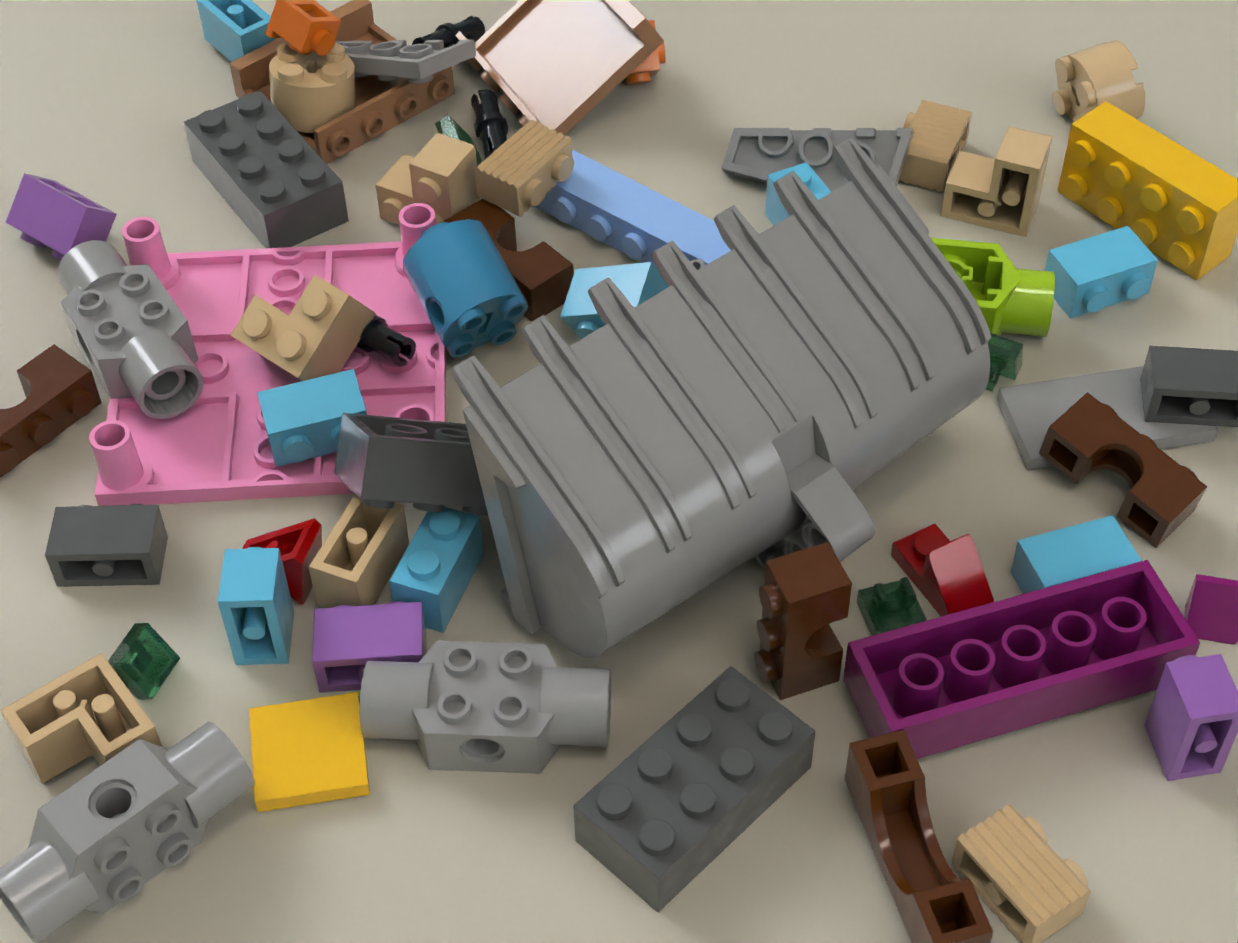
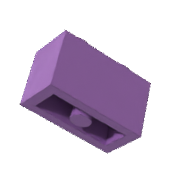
[6,173,117,261]
[312,601,427,693]
[1144,654,1238,781]

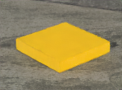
[249,692,370,812]

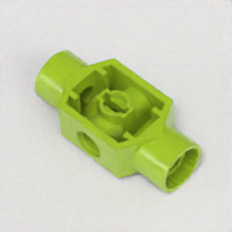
[931,238,1055,348]

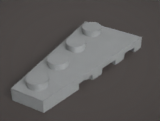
[335,40,477,84]
[722,128,914,192]

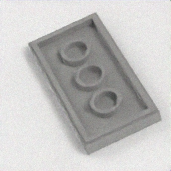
[997,366,1218,470]

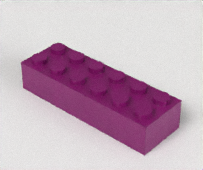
[843,560,1200,759]

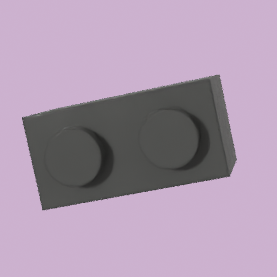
[1140,346,1238,427]
[45,504,168,587]

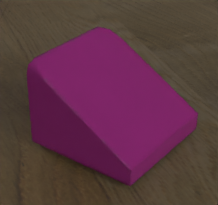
[1184,574,1238,645]

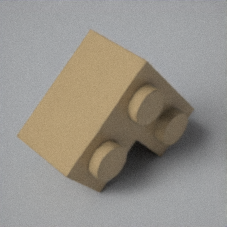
[941,126,1052,237]
[376,133,480,225]
[230,274,376,381]
[0,653,162,784]

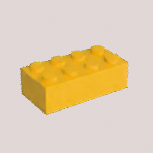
[1057,101,1238,280]

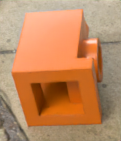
[265,0,341,56]

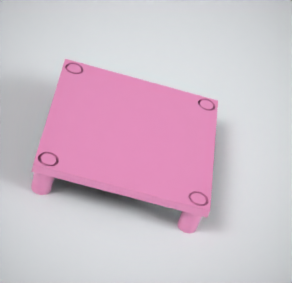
[89,203,446,506]

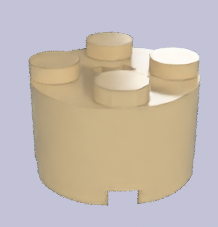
[1052,40,1145,122]
[269,43,355,133]

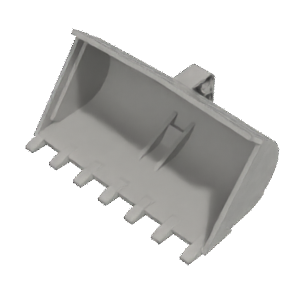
[451,137,992,658]

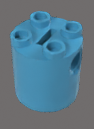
[403,219,528,358]

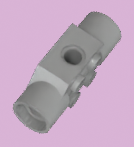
[57,240,203,419]
[360,640,611,774]
[0,722,255,943]

